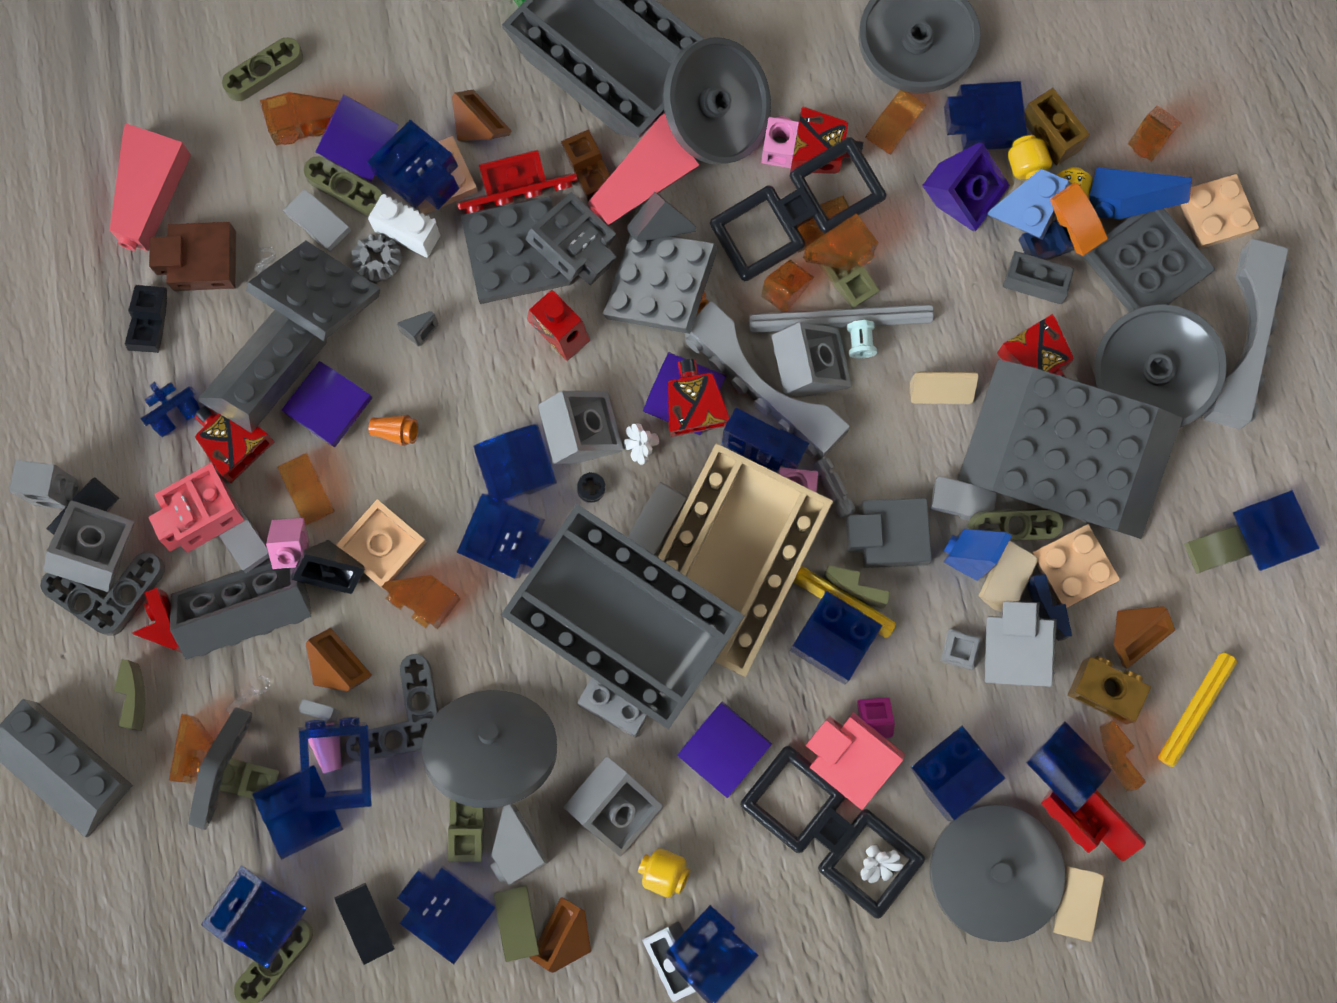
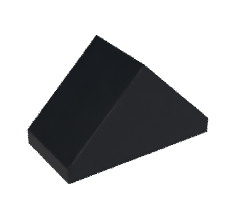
[291,540,365,594]

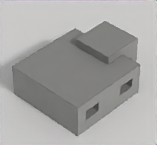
[985,601,1057,687]

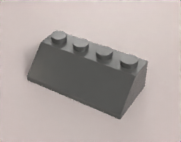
[198,310,327,433]
[170,560,311,660]
[0,699,133,837]

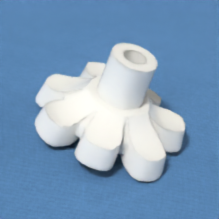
[623,423,659,465]
[860,845,903,883]

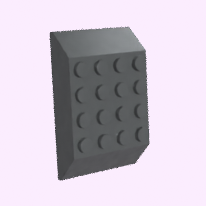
[502,0,704,139]
[957,359,1183,539]
[501,504,744,730]

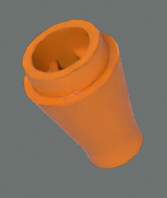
[368,415,418,446]

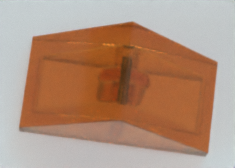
[761,259,814,312]

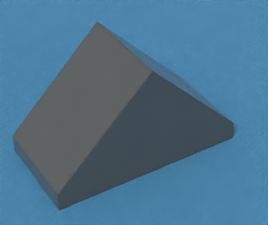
[627,192,696,242]

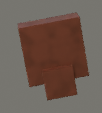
[149,222,236,291]

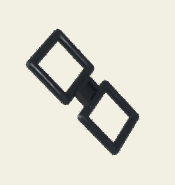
[710,137,887,281]
[741,746,925,919]

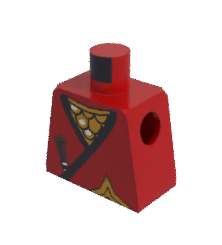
[790,107,864,174]
[527,290,590,361]
[997,314,1074,378]
[668,359,730,437]
[195,405,275,483]

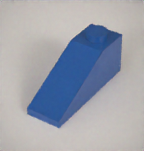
[1089,167,1192,219]
[943,529,1012,581]

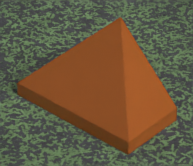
[452,89,512,141]
[1114,606,1175,669]
[306,627,372,692]
[529,897,591,973]

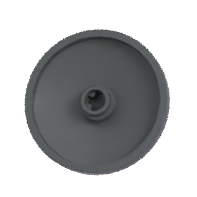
[858,0,980,93]
[663,37,771,164]
[1094,305,1226,428]
[422,690,557,808]
[930,805,1065,942]

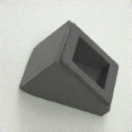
[397,311,438,347]

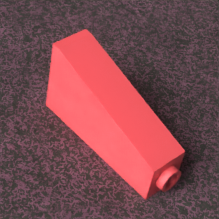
[587,113,699,226]
[110,123,191,251]

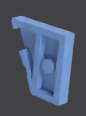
[987,169,1071,240]

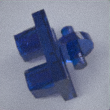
[140,381,200,437]

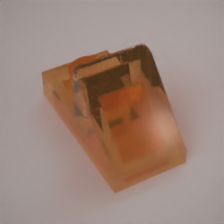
[169,714,214,784]

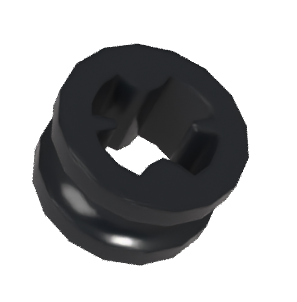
[577,472,606,503]

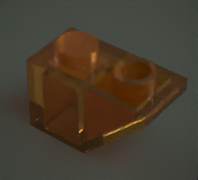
[1128,105,1182,162]
[382,575,461,629]

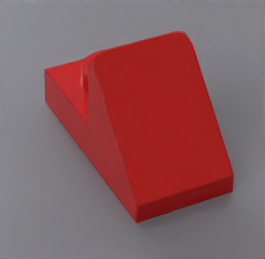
[132,587,182,653]

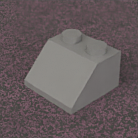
[771,322,852,397]
[538,391,623,464]
[43,500,134,592]
[563,756,663,857]
[491,804,549,885]

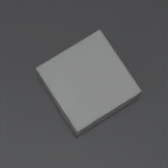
[940,629,981,670]
[299,699,340,722]

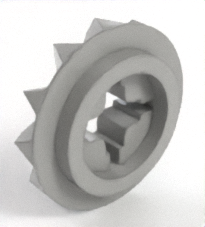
[352,233,401,282]

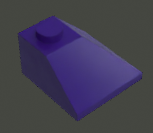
[922,143,1010,231]

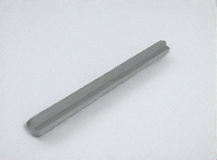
[749,304,934,332]

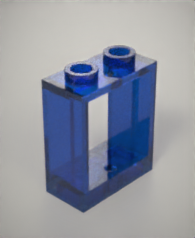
[298,717,372,813]

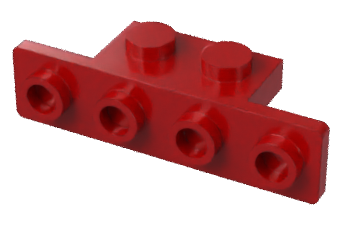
[457,150,578,214]
[1030,744,1146,861]

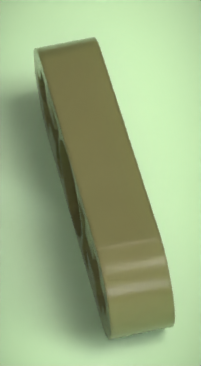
[222,37,303,101]
[304,156,382,217]
[968,508,1063,541]
[234,918,313,1003]

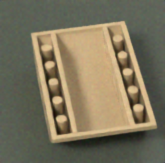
[658,443,833,677]

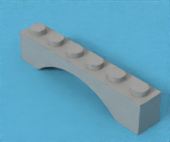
[1203,239,1290,429]
[685,301,850,460]

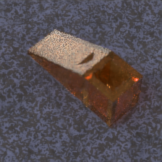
[260,92,340,146]

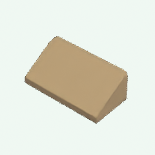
[910,372,978,404]
[979,541,1038,612]
[1053,866,1104,942]

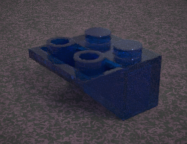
[789,591,883,685]
[910,725,1006,821]
[201,865,307,968]

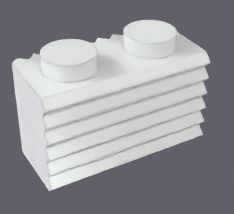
[368,194,441,258]

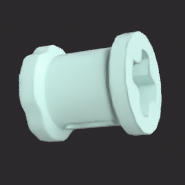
[847,320,877,359]

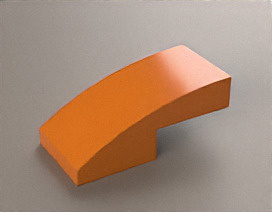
[1050,182,1108,256]

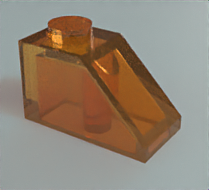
[803,213,879,270]

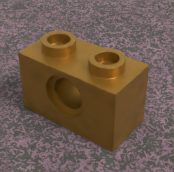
[1021,88,1090,166]
[1067,656,1151,725]

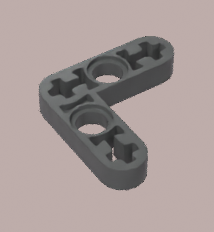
[40,552,165,636]
[346,654,439,762]
[188,707,252,830]

